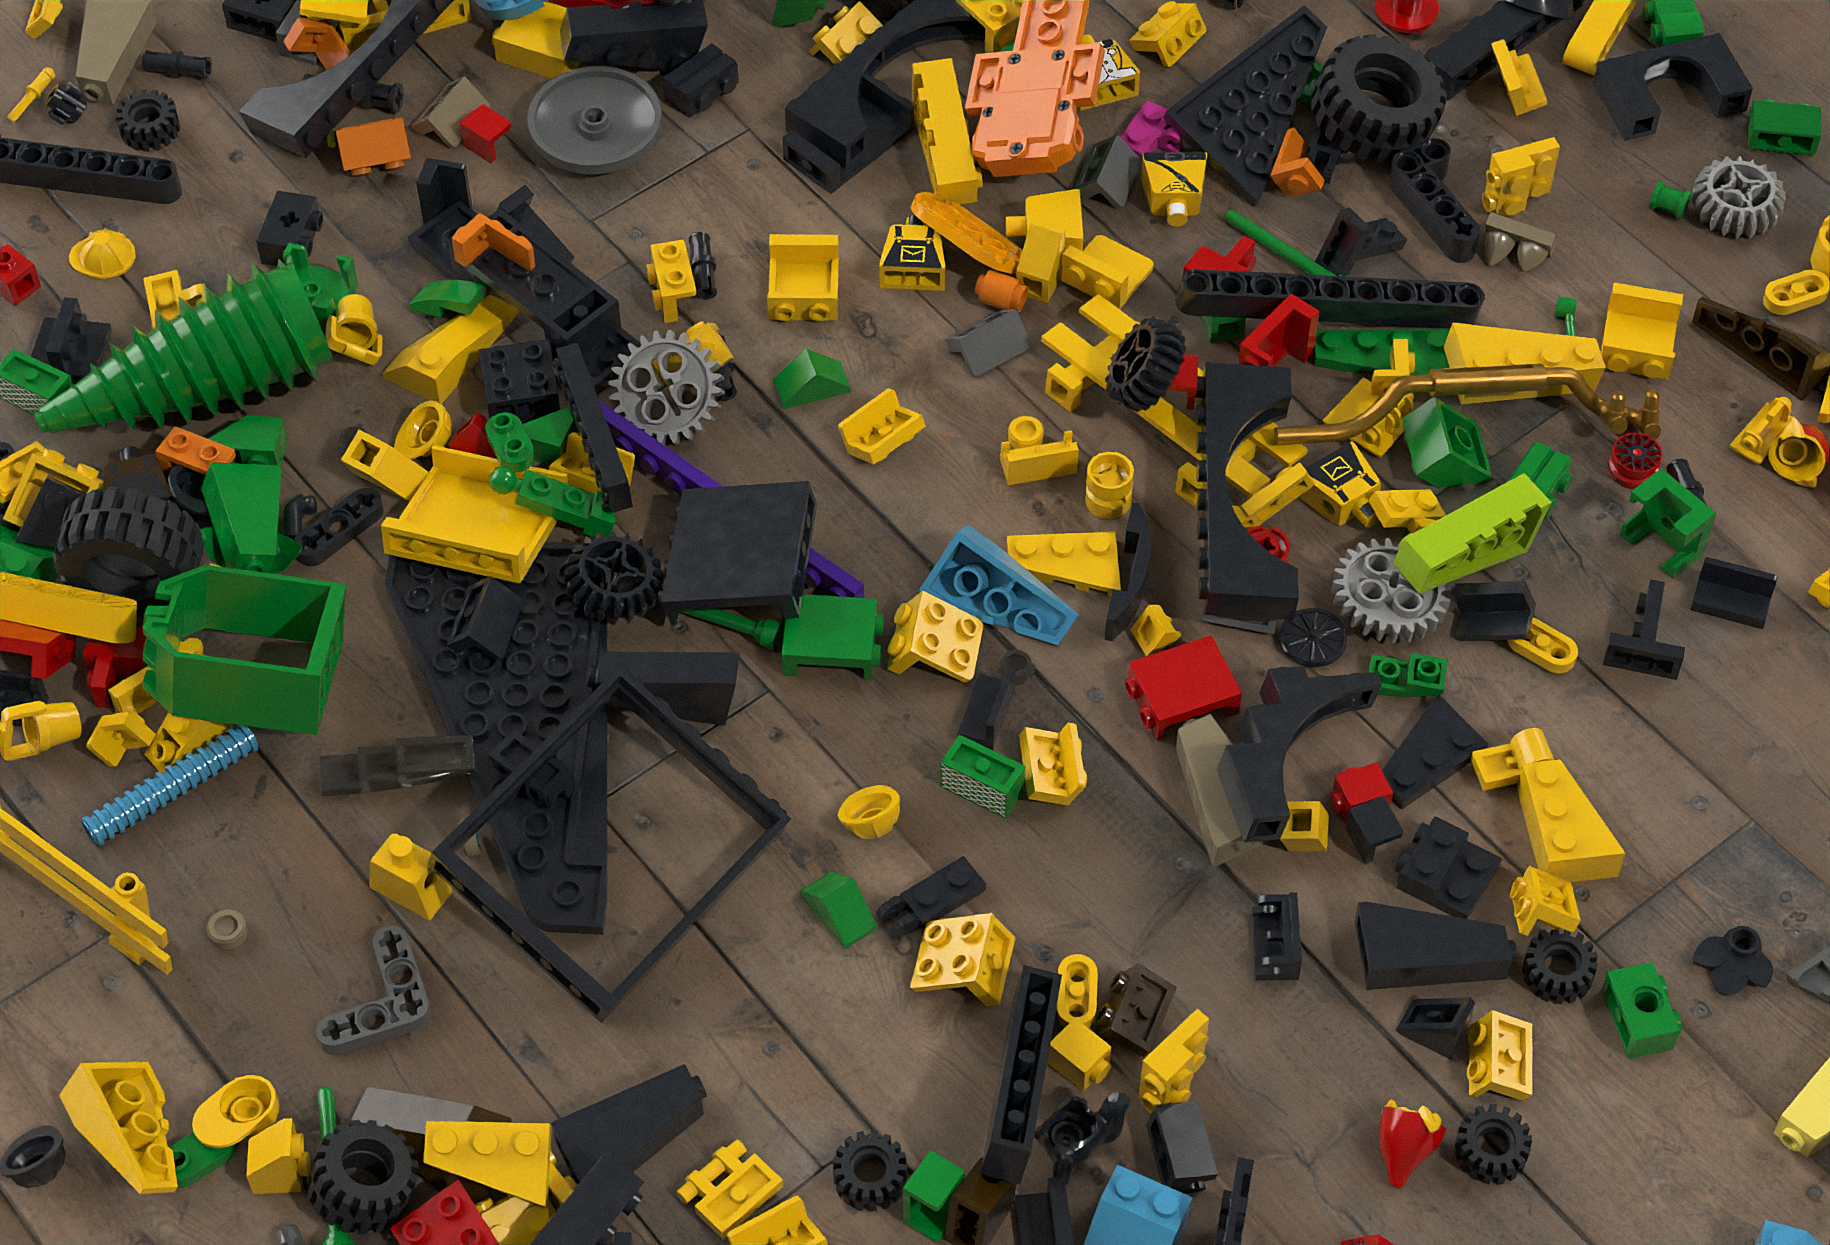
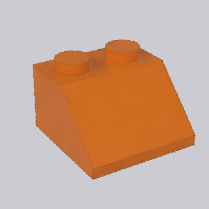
[335,117,411,176]

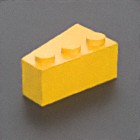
[1517,759,1626,882]

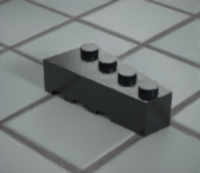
[560,0,708,70]

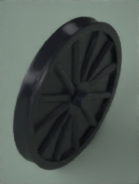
[1280,608,1347,667]

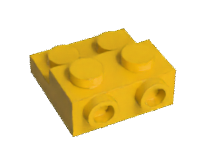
[1482,137,1560,216]
[3,448,104,527]
[1139,1009,1209,1114]

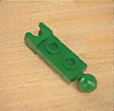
[489,466,616,537]

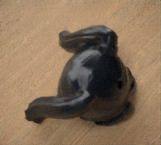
[1034,1091,1130,1186]

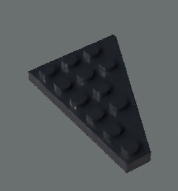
[1163,5,1327,207]

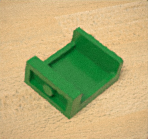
[782,595,884,680]

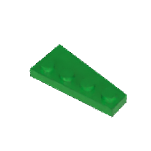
[1313,329,1450,375]

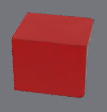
[460,104,511,163]
[1167,354,1198,410]
[448,411,497,459]

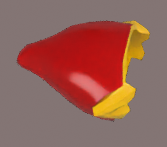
[1768,417,1829,488]
[1379,1099,1446,1189]

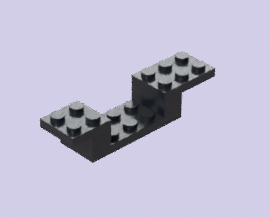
[408,200,641,394]

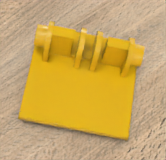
[1322,377,1415,458]

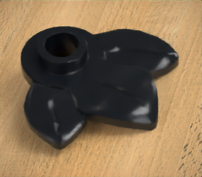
[1693,926,1773,996]

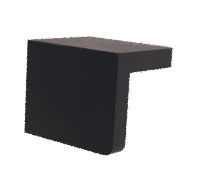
[1345,796,1403,864]

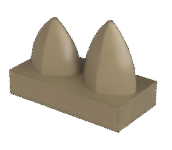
[1484,212,1556,272]

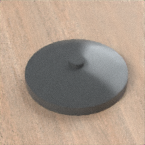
[527,66,662,174]

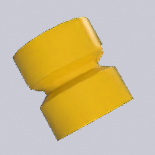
[1085,452,1134,519]

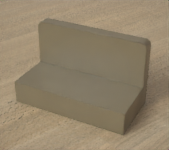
[411,76,490,149]

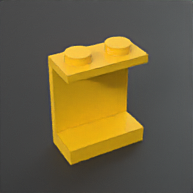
[1601,283,1683,380]

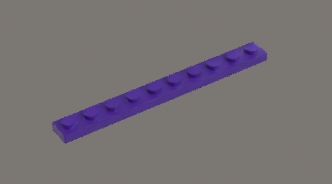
[599,401,864,598]

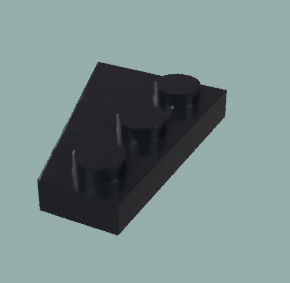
[15,475,87,547]
[1382,695,1488,810]

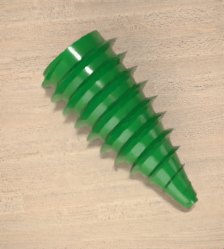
[34,259,333,434]

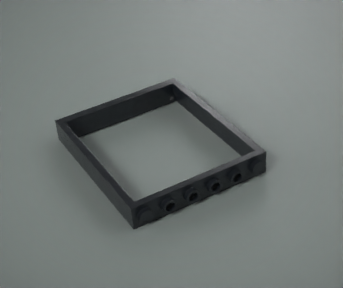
[427,666,791,1023]

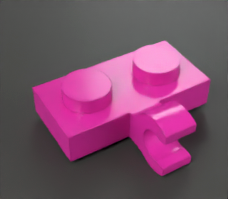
[1120,101,1184,159]

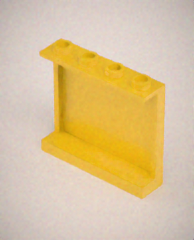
[381,445,568,583]

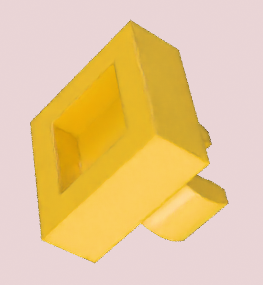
[1130,605,1181,656]

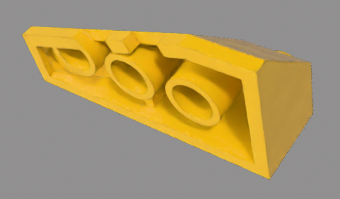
[382,294,519,404]

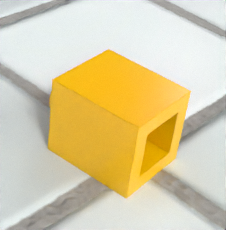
[1280,801,1329,852]
[1047,1018,1111,1092]

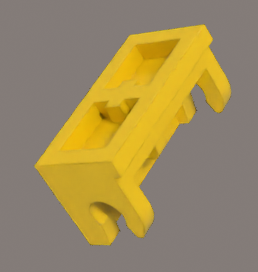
[1000,430,1079,485]

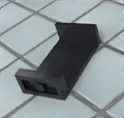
[782,73,915,194]

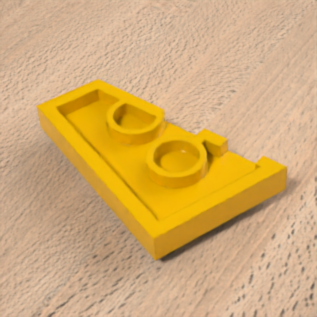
[1007,532,1121,597]
[424,1121,552,1208]

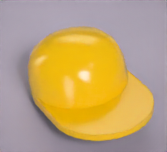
[192,1075,280,1148]

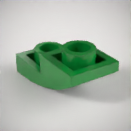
[409,280,486,318]
[1368,653,1448,697]

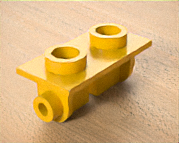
[1729,397,1793,465]

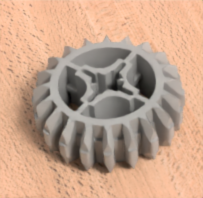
[1691,156,1786,239]

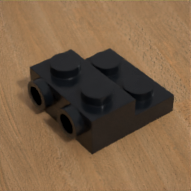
[1395,816,1502,919]

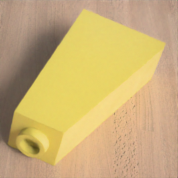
[1773,1058,1830,1158]

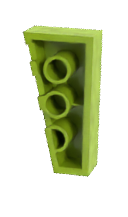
[1393,473,1552,594]

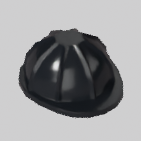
[168,464,209,515]
[0,1126,66,1188]

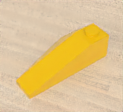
[59,1062,178,1194]

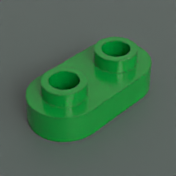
[485,413,535,473]
[169,1132,237,1188]

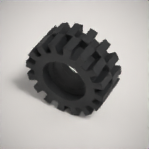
[115,89,180,152]
[1522,928,1598,1004]
[1455,1104,1532,1185]
[833,1130,907,1212]

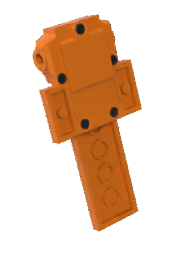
[965,0,1105,177]

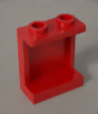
[1238,294,1319,367]
[0,619,76,679]
[1124,635,1242,740]

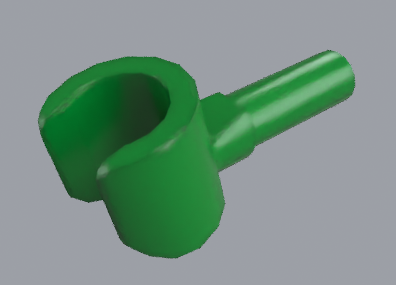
[1554,297,1577,336]

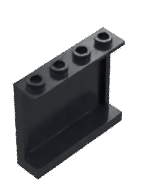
[658,481,817,625]

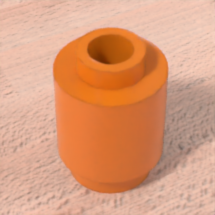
[975,270,1029,312]

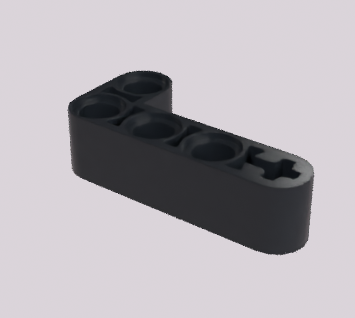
[1389,138,1480,263]

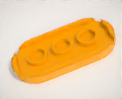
[910,192,1022,274]

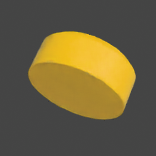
[1008,416,1044,449]

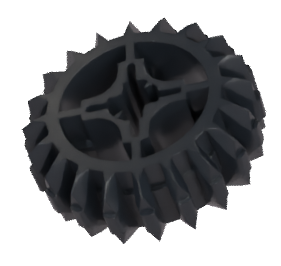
[1105,316,1186,412]
[564,530,664,625]

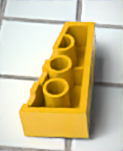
[912,58,983,204]

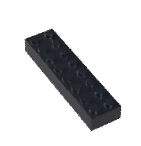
[554,343,633,513]

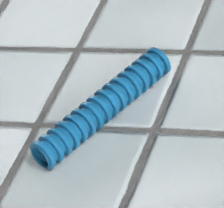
[82,724,258,847]

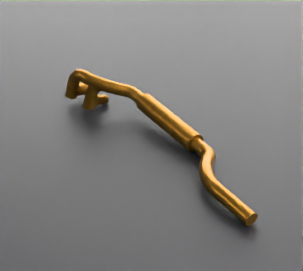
[1273,363,1661,445]

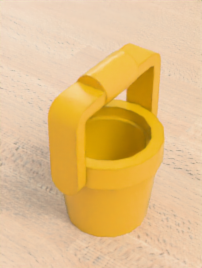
[326,294,383,365]
[0,701,81,761]

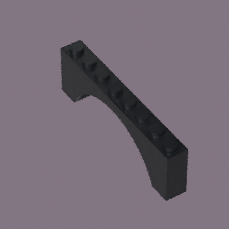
[239,0,454,158]
[785,0,985,169]
[1195,362,1299,620]

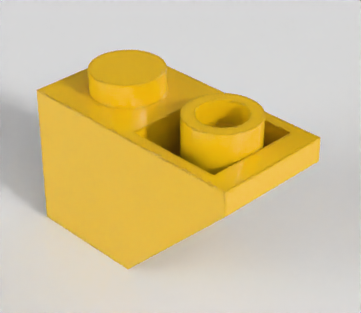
[1016,219,1065,303]
[341,430,429,502]
[144,713,230,773]
[246,1118,310,1194]

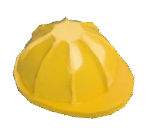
[69,228,136,279]
[394,400,452,460]
[838,785,901,839]

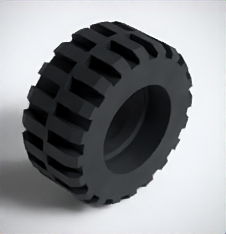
[1311,34,1447,164]
[53,487,204,615]

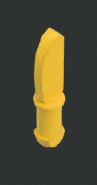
[7,67,56,122]

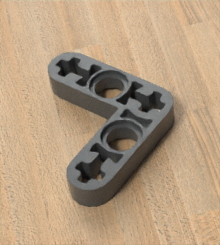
[316,925,431,1055]

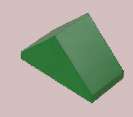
[773,348,851,409]
[523,407,578,465]
[800,871,877,949]

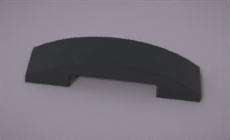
[1105,502,1150,641]

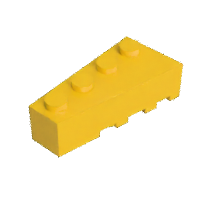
[1443,323,1606,405]

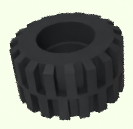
[307,1120,419,1235]

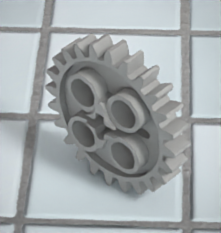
[609,330,725,446]
[1330,538,1451,643]

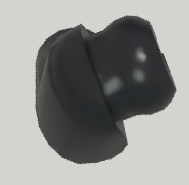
[284,494,317,540]

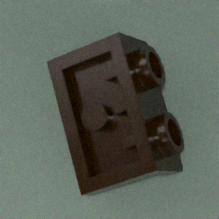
[1095,963,1177,1057]

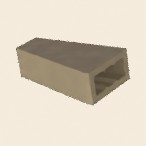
[76,0,157,105]
[1176,714,1270,868]

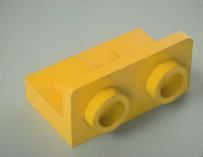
[1491,39,1547,116]
[1510,866,1581,936]
[1467,1010,1532,1101]

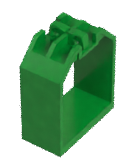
[143,565,347,735]

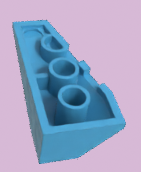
[919,525,1079,645]

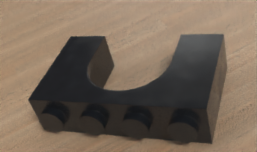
[1593,33,1753,141]

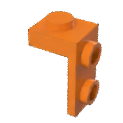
[283,18,352,70]
[1270,128,1325,198]
[452,213,535,271]
[155,426,236,480]

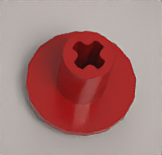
[1374,0,1440,34]

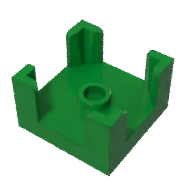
[283,242,359,334]
[1619,468,1716,579]

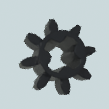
[45,82,87,125]

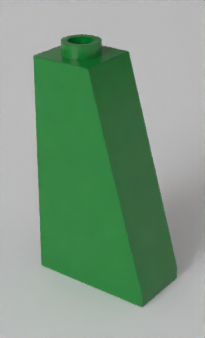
[201,462,281,573]

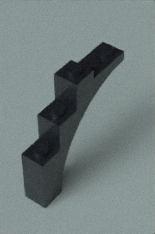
[1217,666,1382,842]

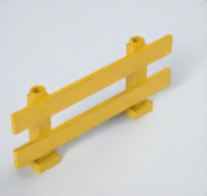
[1041,294,1308,512]
[0,805,173,975]

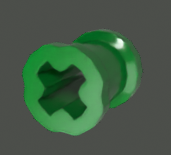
[1648,180,1692,220]

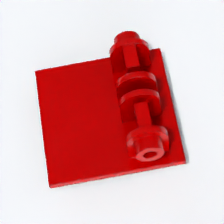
[390,1180,500,1245]

